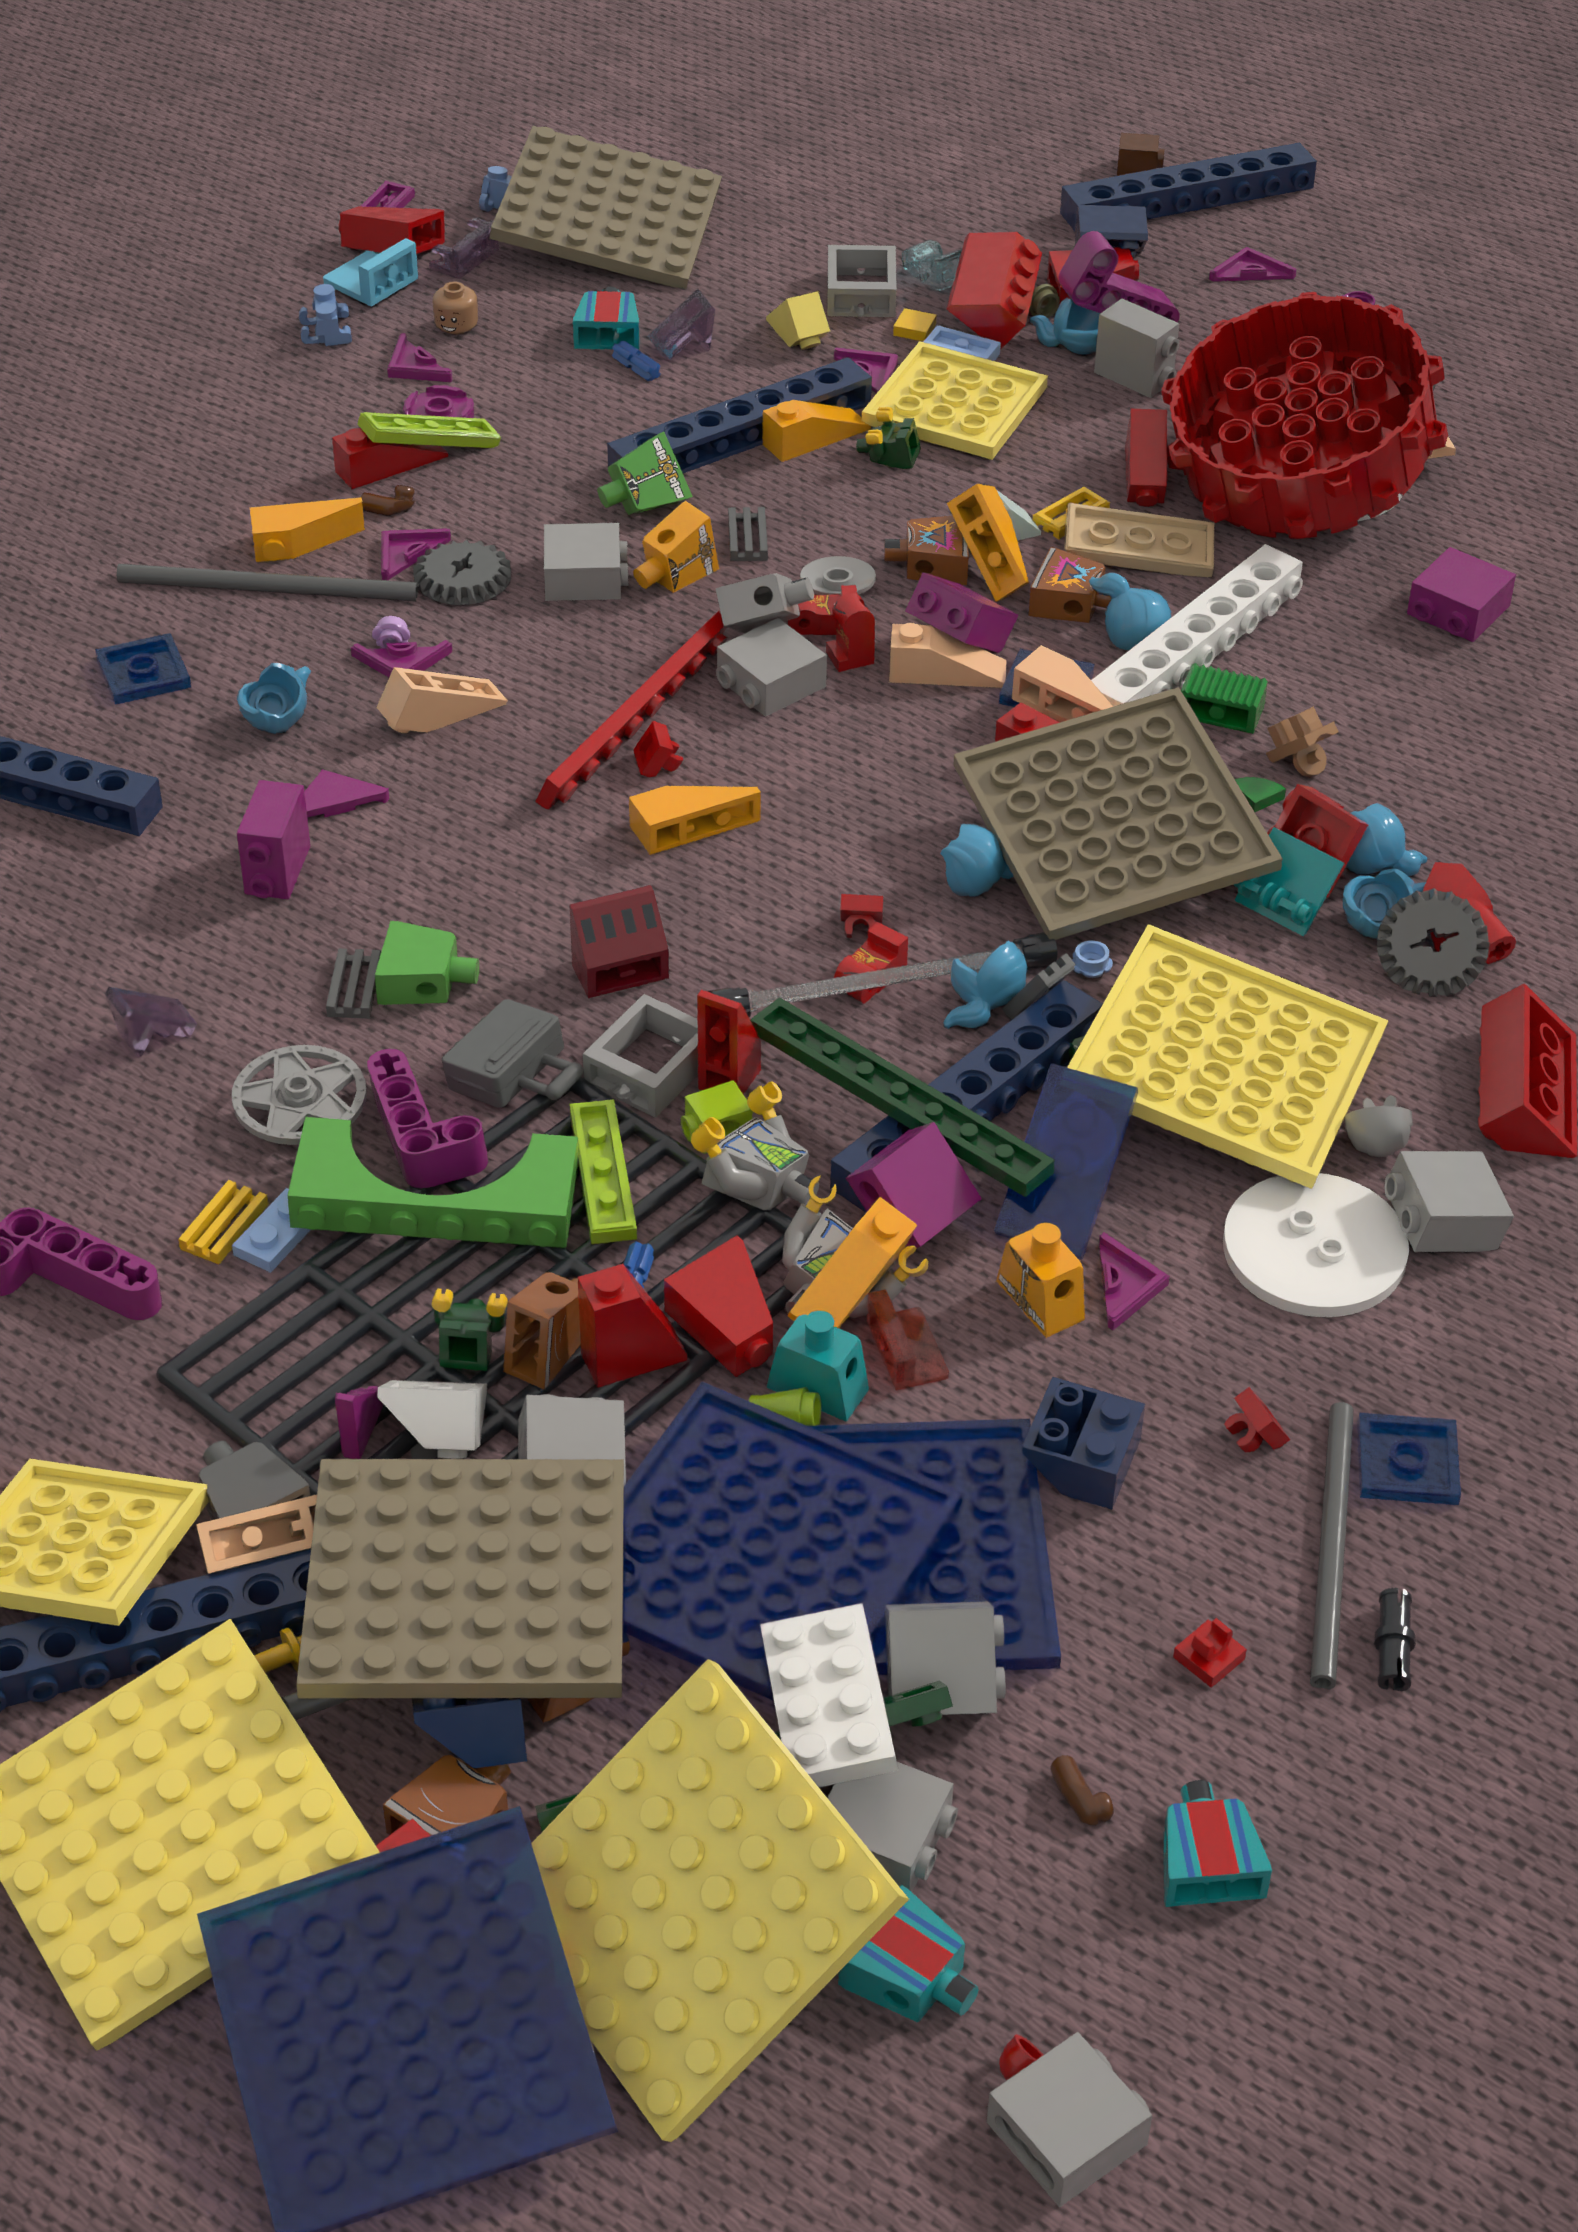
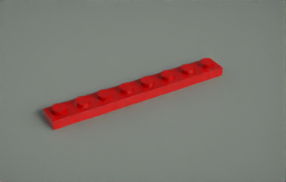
[535,611,727,810]

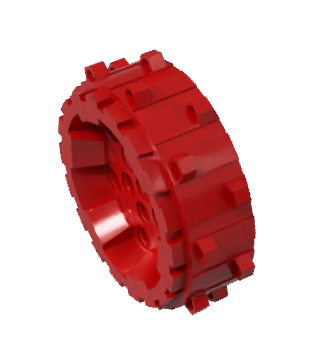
[1161,292,1448,539]

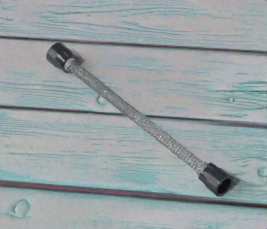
[708,932,1058,1017]

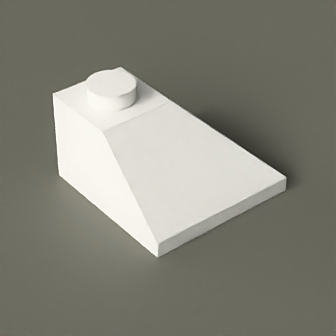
[378,1380,487,1459]

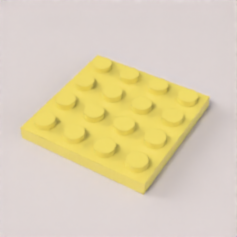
[862,341,1048,460]
[0,1459,209,1626]

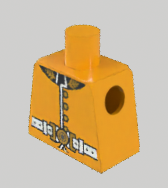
[633,501,719,593]
[996,1223,1085,1338]

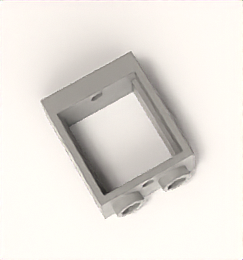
[827,245,897,317]
[583,994,698,1118]

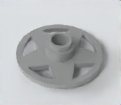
[232,1045,367,1145]

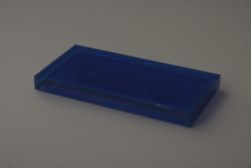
[994,1063,1139,1260]

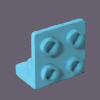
[323,238,418,307]

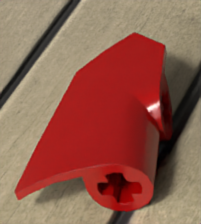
[1423,862,1516,964]

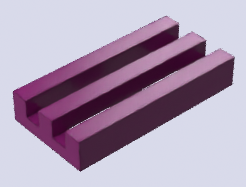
[361,181,415,208]

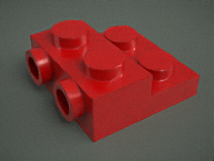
[1267,784,1368,898]

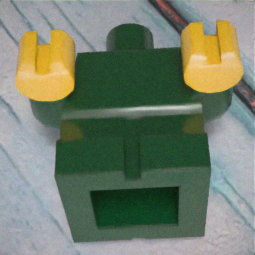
[856,407,921,469]
[431,1289,508,1371]

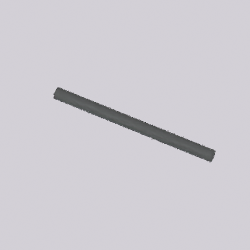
[1310,1402,1354,1689]

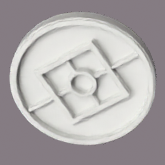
[1223,1173,1409,1317]

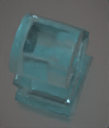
[902,240,962,291]

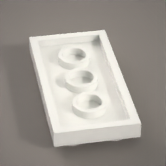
[760,1603,898,1787]

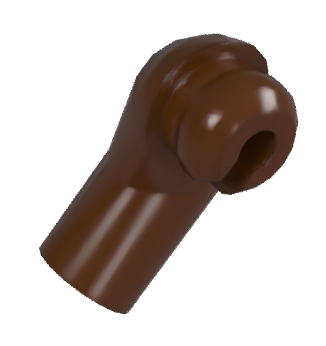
[361,485,415,516]
[1050,1755,1114,1826]

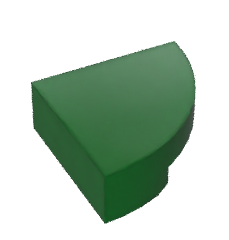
[1235,777,1286,812]

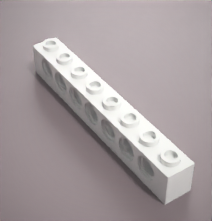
[1091,544,1303,707]

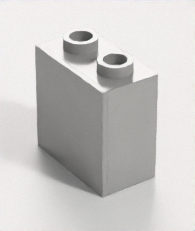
[1094,299,1179,398]
[544,523,628,601]
[716,618,827,717]
[1384,1151,1514,1252]
[518,1394,626,1493]
[885,1602,1006,1715]
[828,1762,958,1892]
[987,2032,1152,2207]

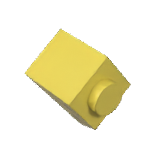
[766,291,830,350]

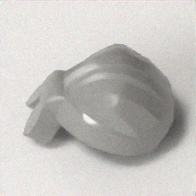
[1344,1095,1413,1157]

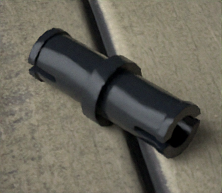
[1374,1588,1416,1691]

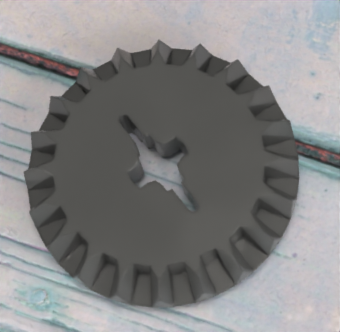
[413,539,512,605]
[1377,888,1490,997]

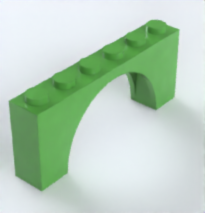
[287,1117,578,1248]

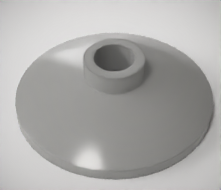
[800,556,876,595]

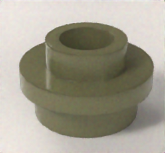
[1029,284,1060,318]

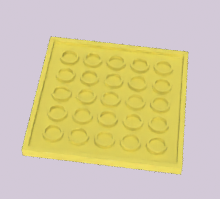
[1060,924,1388,1189]
[0,1619,386,2051]
[486,1659,909,2142]

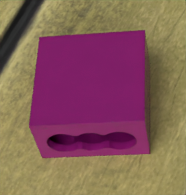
[1407,547,1516,642]
[905,572,1019,653]
[236,780,310,900]
[846,1122,982,1248]

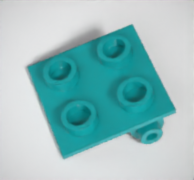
[1234,827,1344,936]

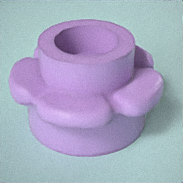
[372,616,410,648]

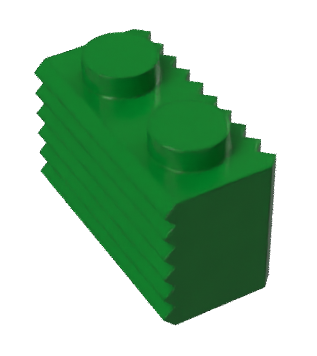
[1181,663,1268,734]

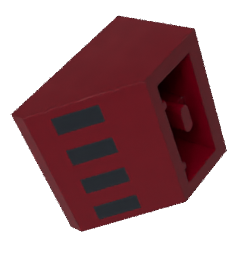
[569,885,669,998]

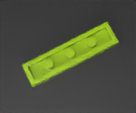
[357,412,501,448]
[570,1099,637,1244]

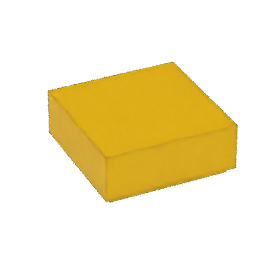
[893,308,937,342]

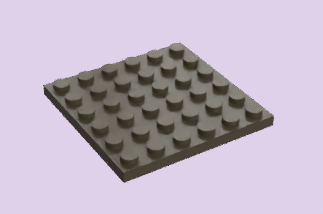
[489,126,722,289]
[953,687,1283,940]
[297,1459,624,1698]

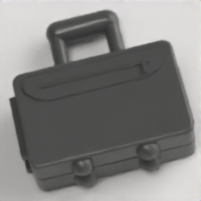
[442,999,584,1108]

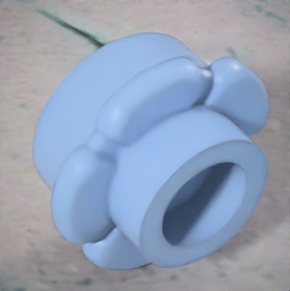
[1072,940,1113,978]

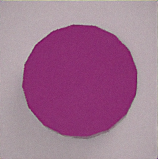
[403,385,474,418]

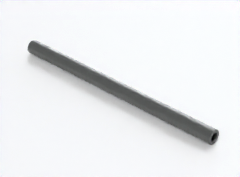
[117,563,418,601]

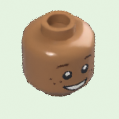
[432,282,478,334]

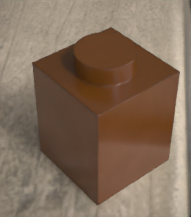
[1117,132,1165,176]

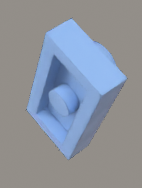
[924,325,1001,361]
[232,1188,310,1273]

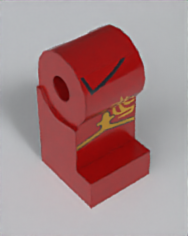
[787,585,857,635]
[826,593,875,672]
[833,922,908,1003]

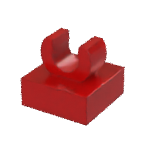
[633,721,683,778]
[840,894,883,938]
[1224,1387,1290,1452]
[1173,1618,1247,1688]

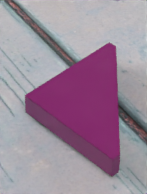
[1209,247,1297,281]
[387,333,453,382]
[834,348,898,393]
[381,528,451,580]
[351,640,452,678]
[304,769,389,818]
[1099,1232,1170,1330]
[335,1386,384,1459]

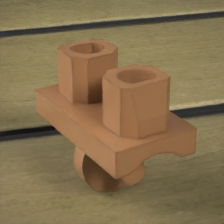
[1266,706,1339,777]

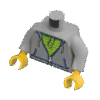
[691,1081,819,1210]
[782,1176,928,1318]

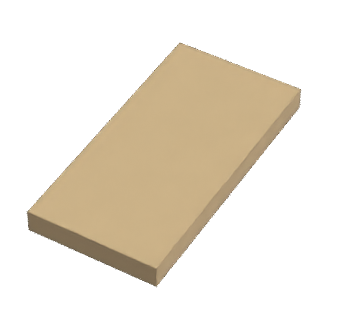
[1064,503,1214,577]

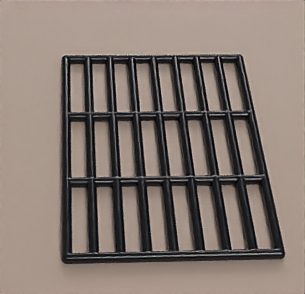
[156,1077,794,1496]

